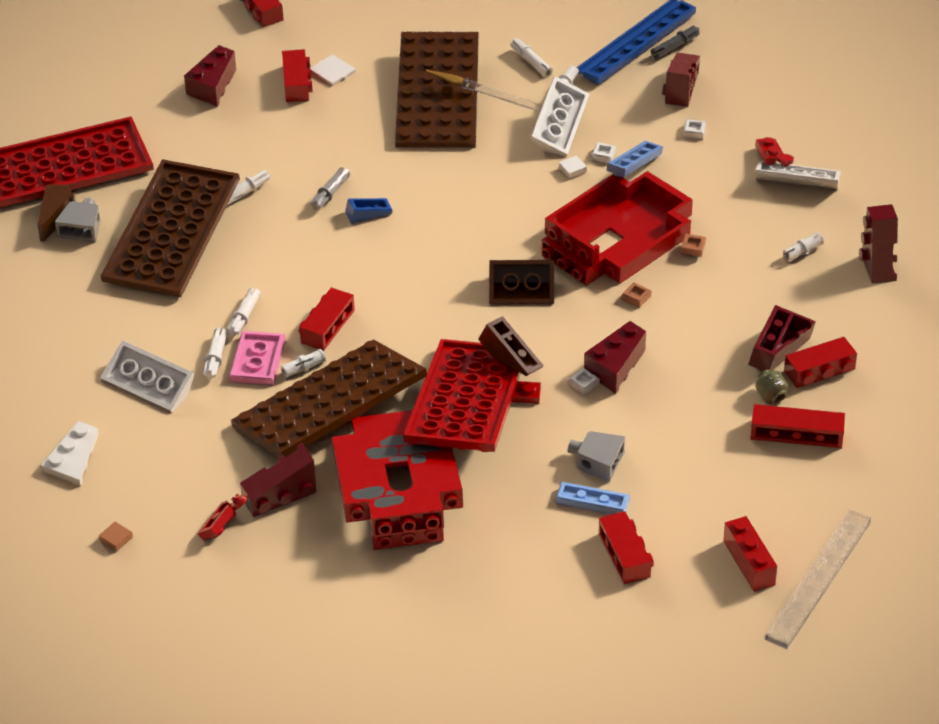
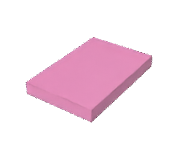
[229,331,285,385]

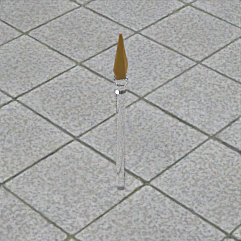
[426,70,543,112]

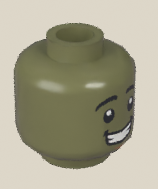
[755,370,789,404]

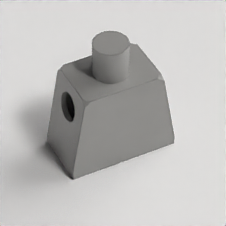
[55,198,100,242]
[567,431,625,482]

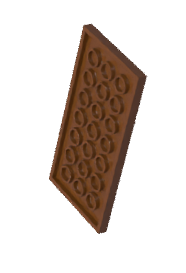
[395,31,479,147]
[101,159,240,297]
[231,339,427,458]

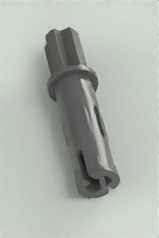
[651,25,700,60]

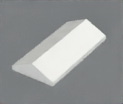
[531,76,590,156]
[755,161,841,190]
[100,340,195,412]

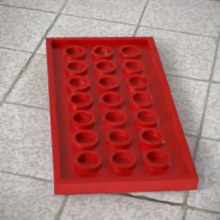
[0,116,154,208]
[403,339,521,452]

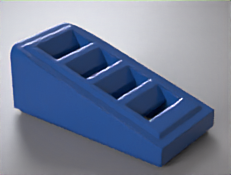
[345,198,393,223]

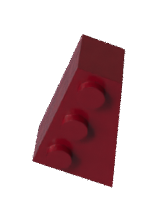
[184,45,236,107]
[662,53,700,107]
[859,204,898,283]
[748,305,816,371]
[584,321,646,394]
[240,443,317,517]

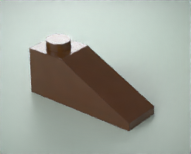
[37,185,76,241]
[478,316,544,376]

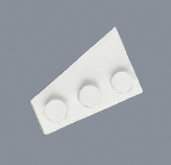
[41,421,99,486]

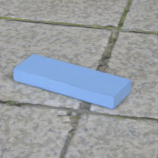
[556,482,630,515]

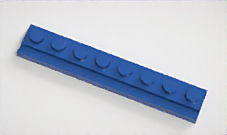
[577,0,696,85]

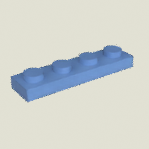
[606,141,663,177]

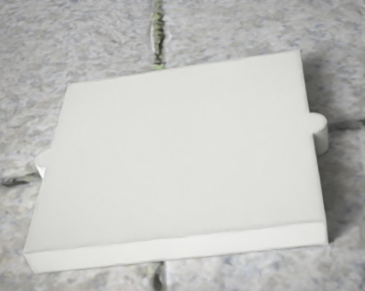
[309,55,356,86]

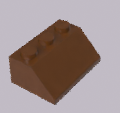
[489,260,554,303]

